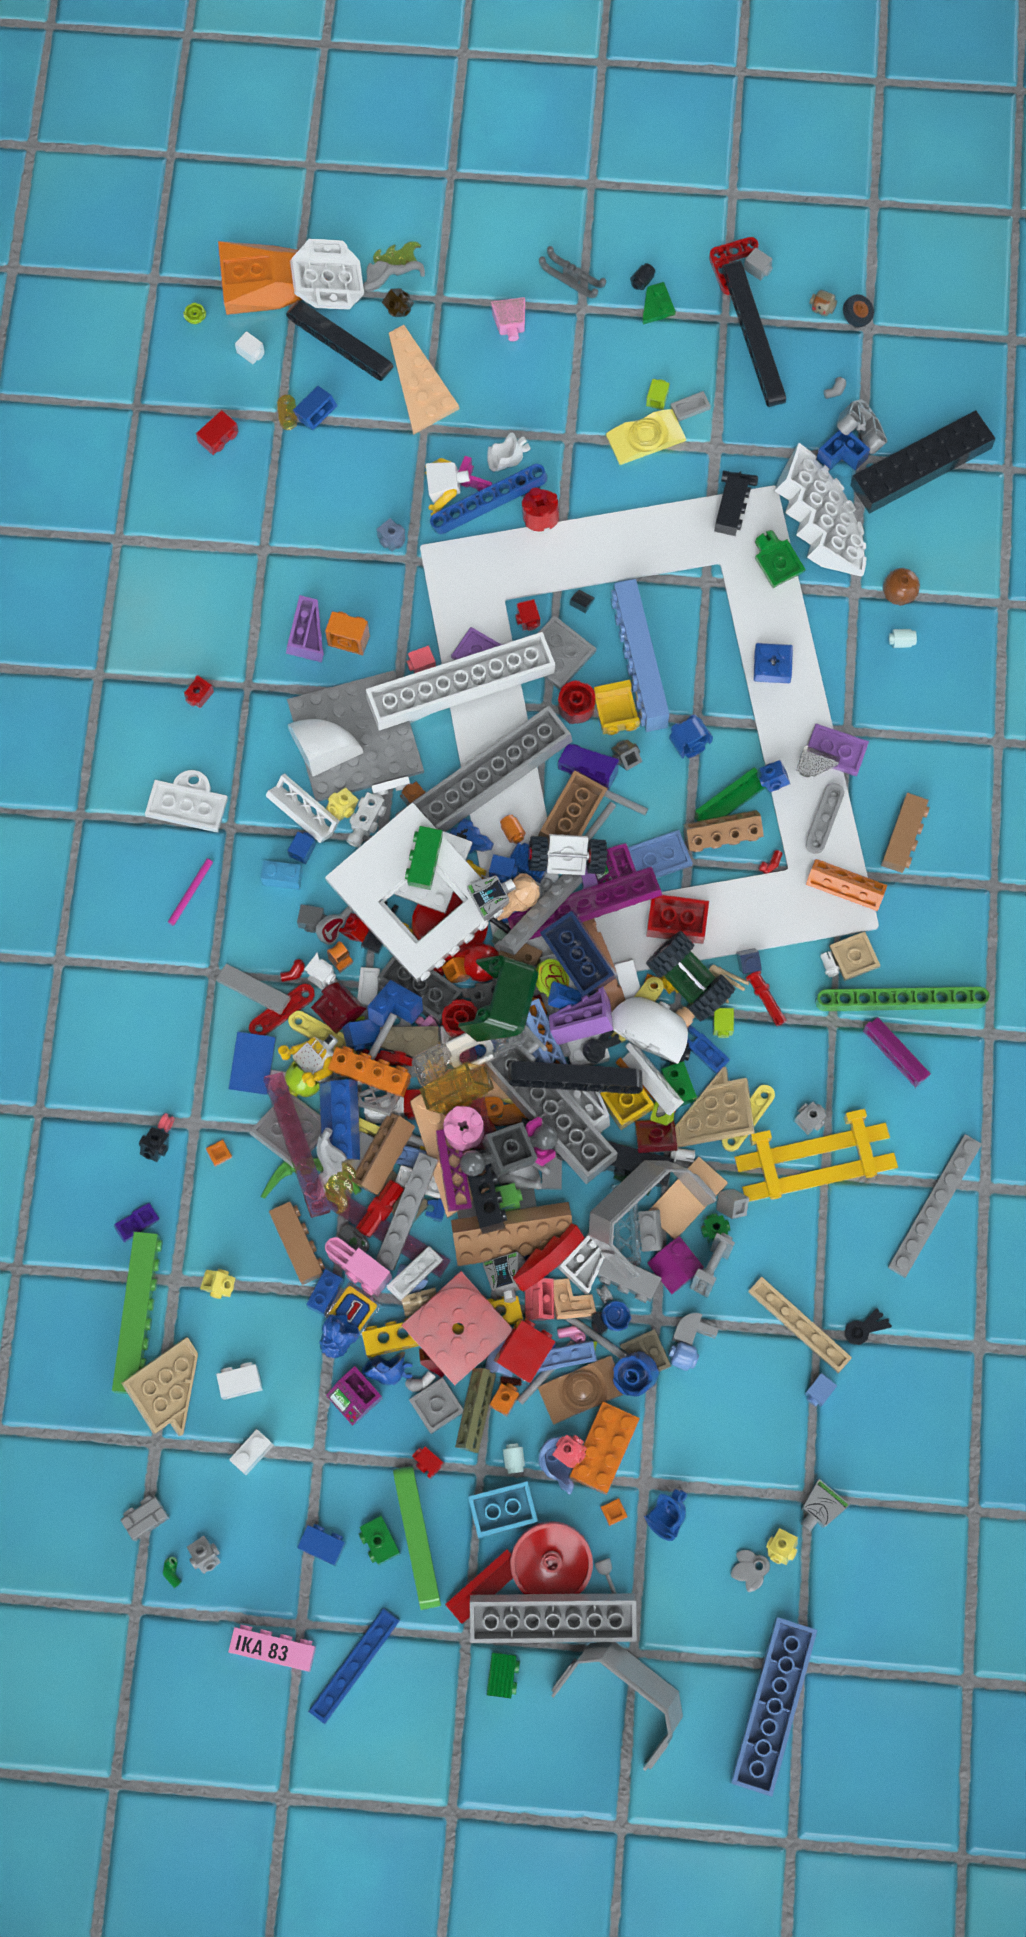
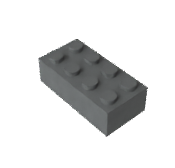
[377,956,463,1026]

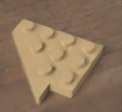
[675,1067,755,1148]
[121,1337,198,1436]

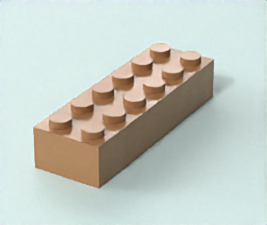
[451,1202,572,1266]

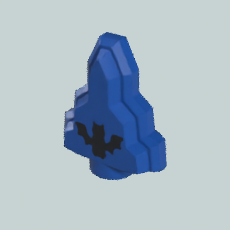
[450,818,494,854]

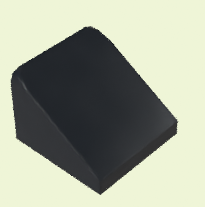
[570,589,595,614]

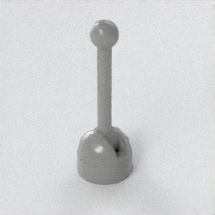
[595,1558,617,1594]

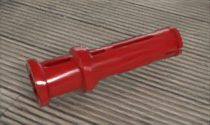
[746,971,787,1027]

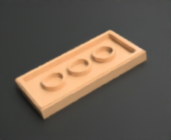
[649,1157,728,1240]

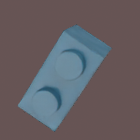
[260,860,303,890]

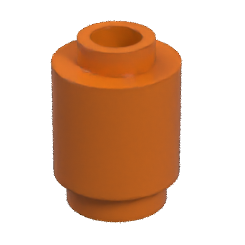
[500,815,526,844]

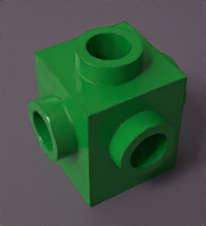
[701,1214,731,1243]

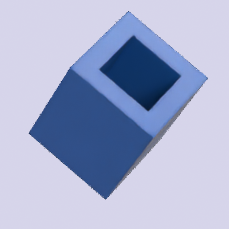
[287,832,316,864]

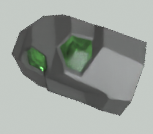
[337,1223,369,1253]

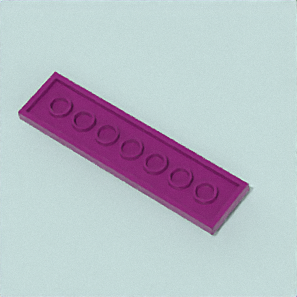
[507,866,662,940]

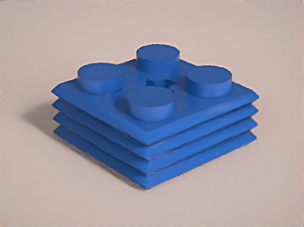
[754,643,793,684]

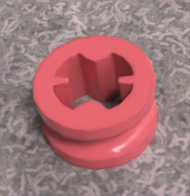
[158,1113,175,1133]

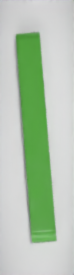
[815,987,990,1011]

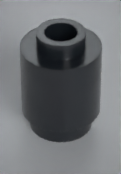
[630,263,656,290]

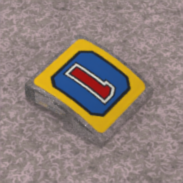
[325,1282,382,1338]

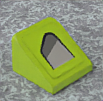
[650,1101,674,1125]

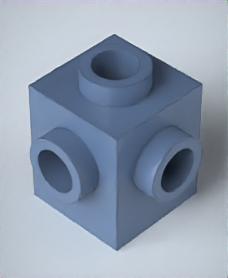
[376,518,405,552]

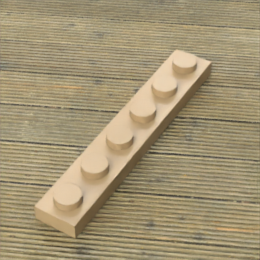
[748,1277,852,1373]

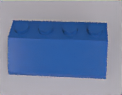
[319,1079,360,1161]

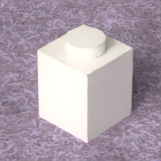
[235,331,264,364]

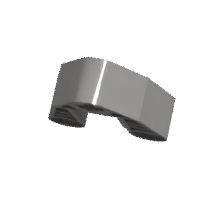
[837,399,887,454]

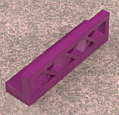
[863,1017,931,1088]
[436,1129,472,1212]

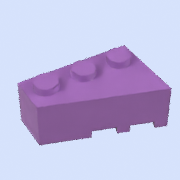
[286,595,324,662]
[549,986,613,1045]

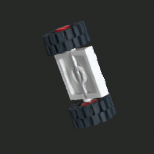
[528,834,607,875]

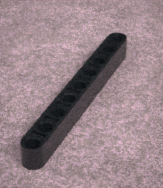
[722,260,786,408]

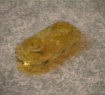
[277,395,297,430]

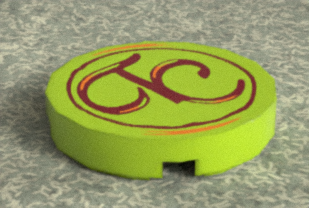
[536,959,570,997]

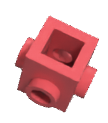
[552,1435,587,1468]

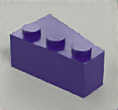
[558,744,619,790]

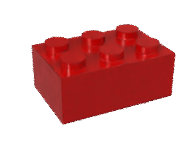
[646,895,709,944]

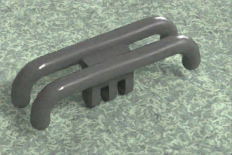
[539,246,606,298]

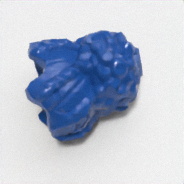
[319,1314,360,1359]

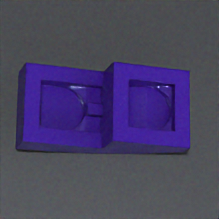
[114,1203,159,1242]

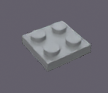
[409,1377,463,1434]

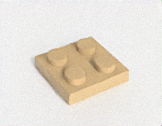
[829,931,881,981]

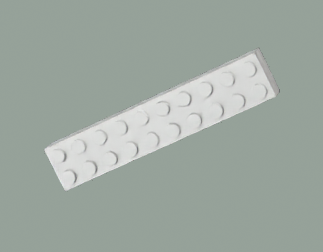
[366,632,555,730]

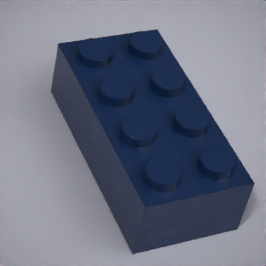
[540,910,618,997]

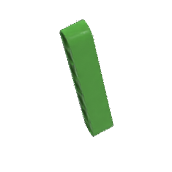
[393,1465,441,1610]

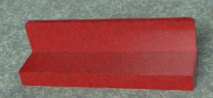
[445,1549,513,1624]

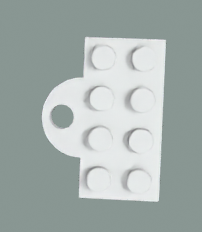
[145,770,228,833]

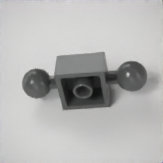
[460,1122,558,1177]

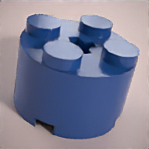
[669,715,713,758]
[613,1351,659,1397]

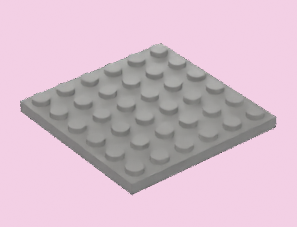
[287,670,424,802]

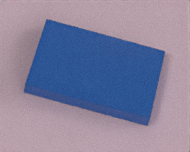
[229,1032,276,1095]

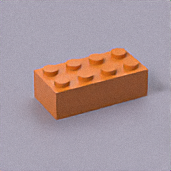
[570,1402,640,1495]

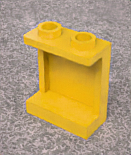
[593,680,640,735]

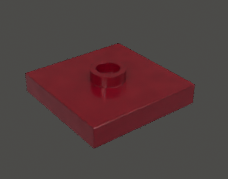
[635,1120,677,1153]

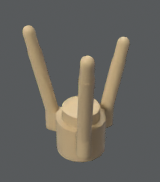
[709,964,749,1003]

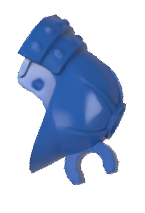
[361,1352,413,1385]
[644,1489,688,1541]

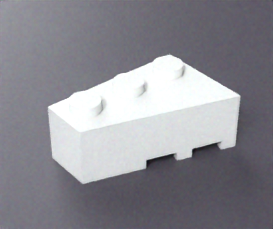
[557,1233,614,1295]

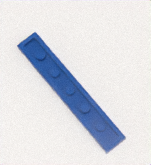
[308,1608,400,1724]

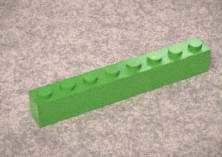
[112,1232,163,1394]

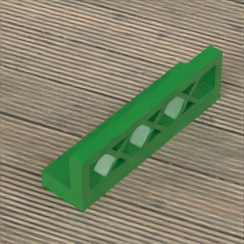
[694,767,765,822]

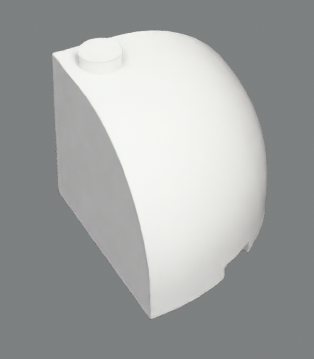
[288,719,363,776]
[612,997,688,1064]

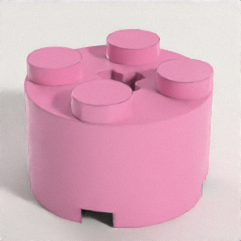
[443,1106,484,1151]

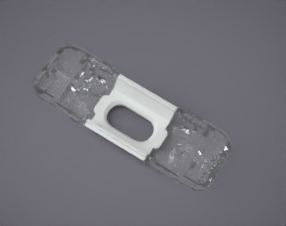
[412,1029,526,1088]

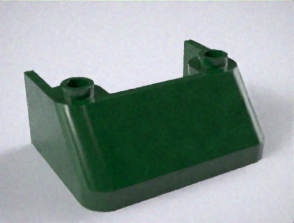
[458,955,539,1042]

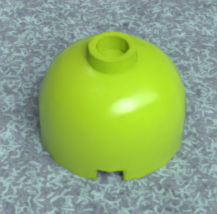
[285,1060,321,1097]

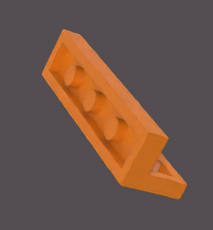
[806,859,887,911]

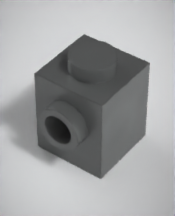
[297,904,327,933]

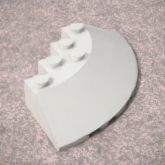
[775,443,866,577]

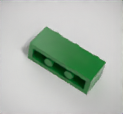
[405,826,443,890]

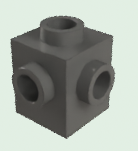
[611,739,642,771]

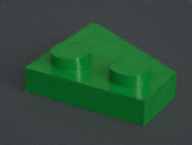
[642,282,676,325]

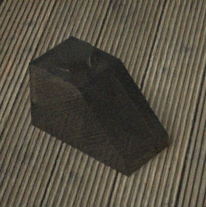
[796,746,841,777]

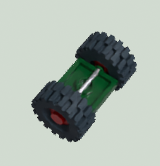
[646,931,735,1022]

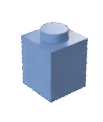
[805,1373,837,1407]

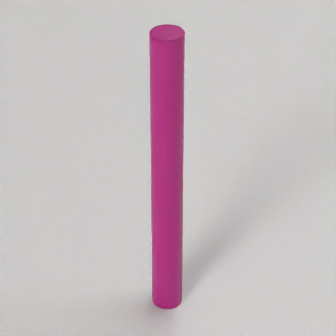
[168,859,213,926]

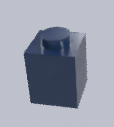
[736,948,762,974]

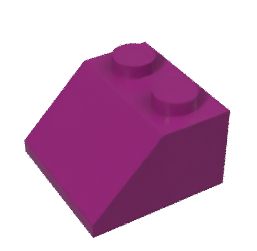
[647,1236,704,1295]

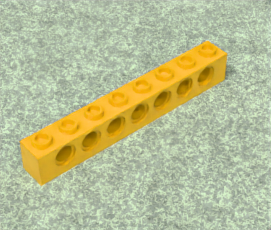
[362,1296,523,1358]

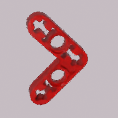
[709,237,759,295]

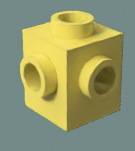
[326,788,359,821]
[200,1269,236,1299]
[766,1528,798,1565]

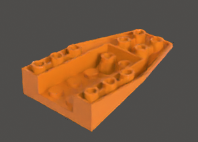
[218,241,327,315]

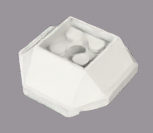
[290,239,364,309]

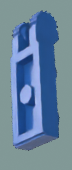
[687,1025,730,1075]

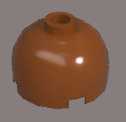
[882,568,920,606]

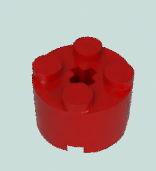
[522,488,559,532]
[558,681,596,724]

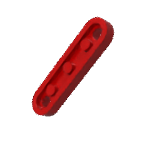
[249,984,315,1036]

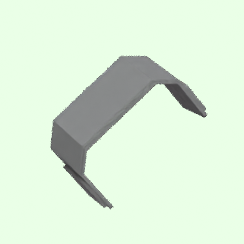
[589,1160,717,1280]
[551,1642,683,1771]

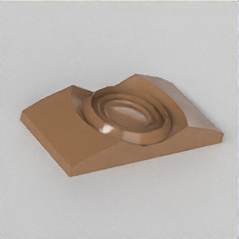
[538,1356,624,1425]

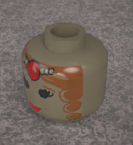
[810,290,837,316]

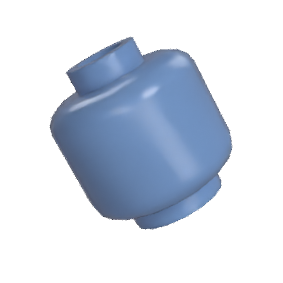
[668,1341,699,1371]

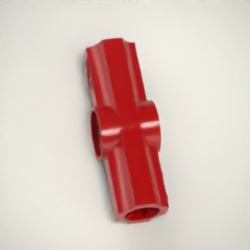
[356,1180,404,1238]

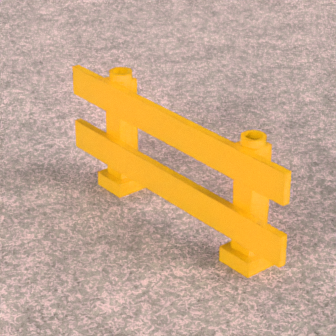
[734,1109,898,1202]

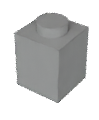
[744,248,773,281]

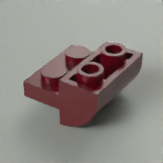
[311,982,366,1034]

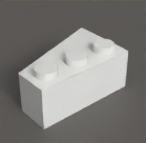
[562,1064,610,1133]

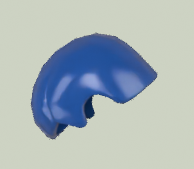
[601,1301,631,1332]

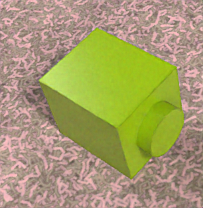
[646,379,670,410]
[713,1008,734,1038]

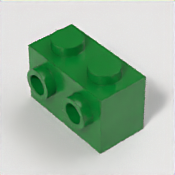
[661,1061,697,1107]

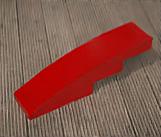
[513,1223,585,1292]

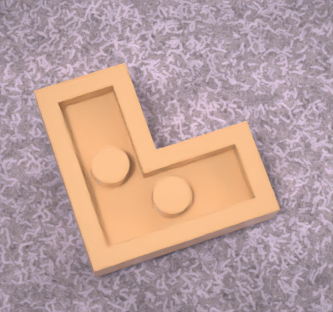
[554,1279,596,1320]

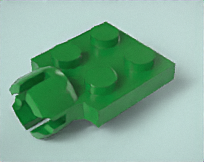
[755,530,806,588]

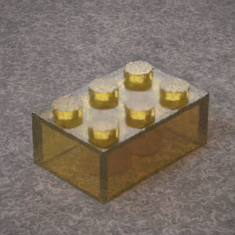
[419,1062,494,1115]

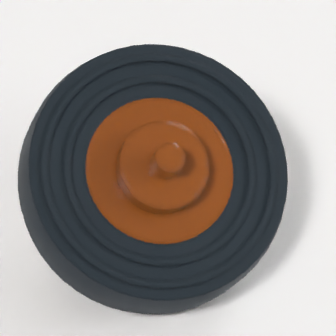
[843,294,874,327]

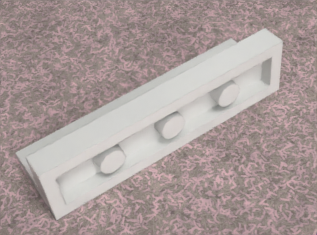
[266,774,339,843]
[623,1042,684,1115]

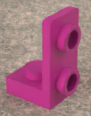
[458,456,492,491]
[525,1116,556,1166]

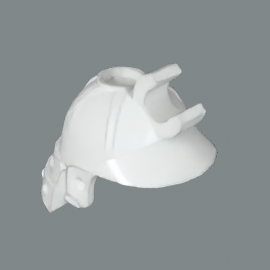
[487,432,531,472]

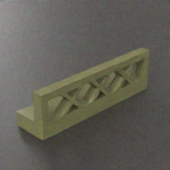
[455,1368,496,1453]

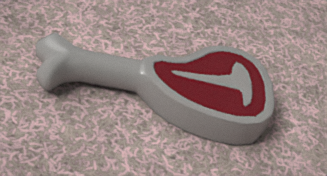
[316,906,353,945]

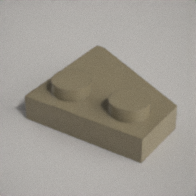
[620,1329,672,1372]

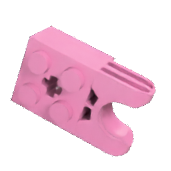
[325,1237,392,1297]

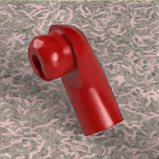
[758,850,783,874]
[280,959,305,982]

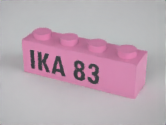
[228,1625,316,1672]

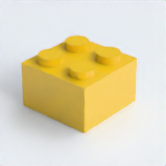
[600,1089,654,1130]

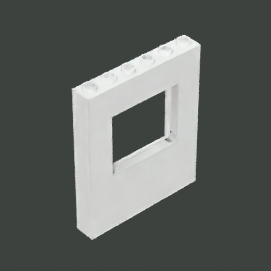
[325,803,504,983]

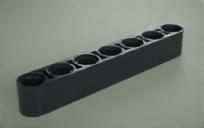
[286,300,393,381]
[508,1061,643,1094]

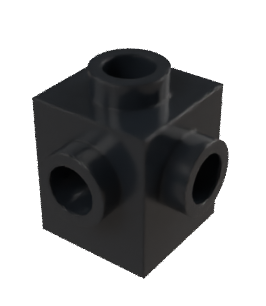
[139,1127,169,1162]

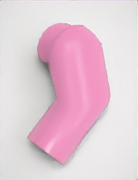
[557,1326,586,1344]

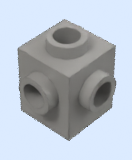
[794,1102,827,1135]
[187,1536,221,1574]

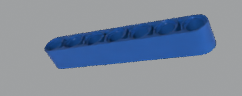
[430,464,548,534]

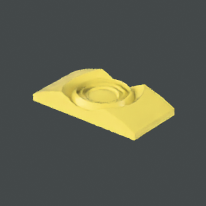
[606,409,686,465]

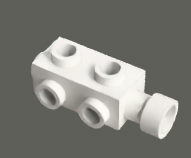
[346,792,387,848]

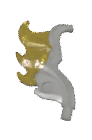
[363,242,425,293]
[304,1127,356,1214]

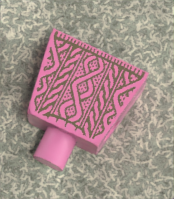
[491,297,525,341]

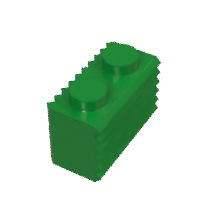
[486,1653,520,1699]

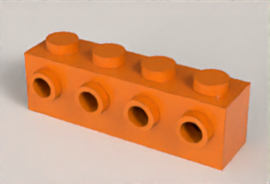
[328,1046,411,1098]

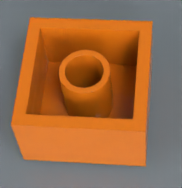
[325,611,370,656]

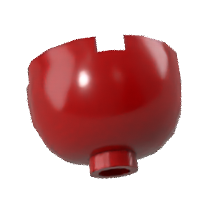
[464,943,499,982]
[442,999,478,1038]

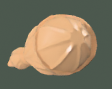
[497,873,540,921]

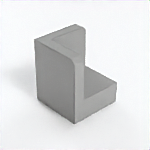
[716,1189,749,1219]

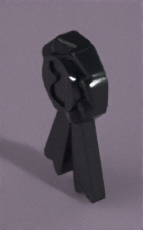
[583,1030,621,1063]
[844,1308,892,1345]

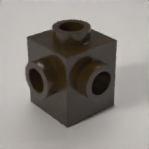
[382,288,414,317]

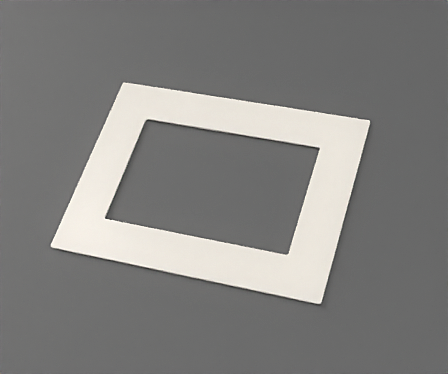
[420,486,879,972]

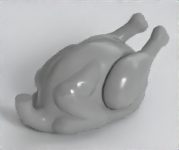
[472,1145,551,1190]

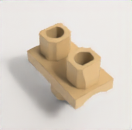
[402,1288,436,1317]

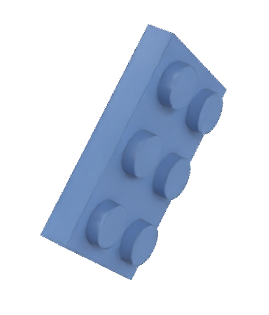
[628,830,693,878]

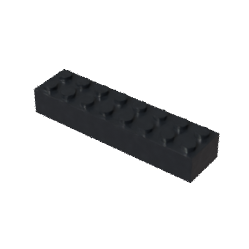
[850,410,996,514]

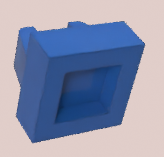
[425,1199,445,1222]

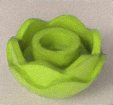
[183,303,206,324]

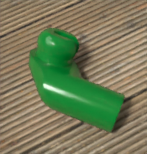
[163,1556,182,1589]

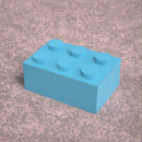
[468,1481,538,1539]

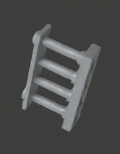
[690,1233,735,1298]

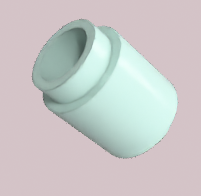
[889,629,917,648]
[503,1443,525,1474]

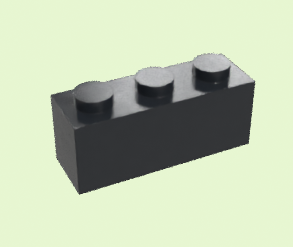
[714,475,751,536]

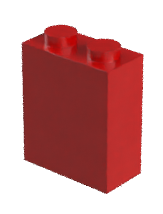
[493,1319,555,1383]

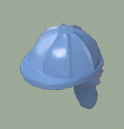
[539,1437,574,1495]

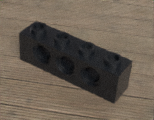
[462,1149,508,1235]

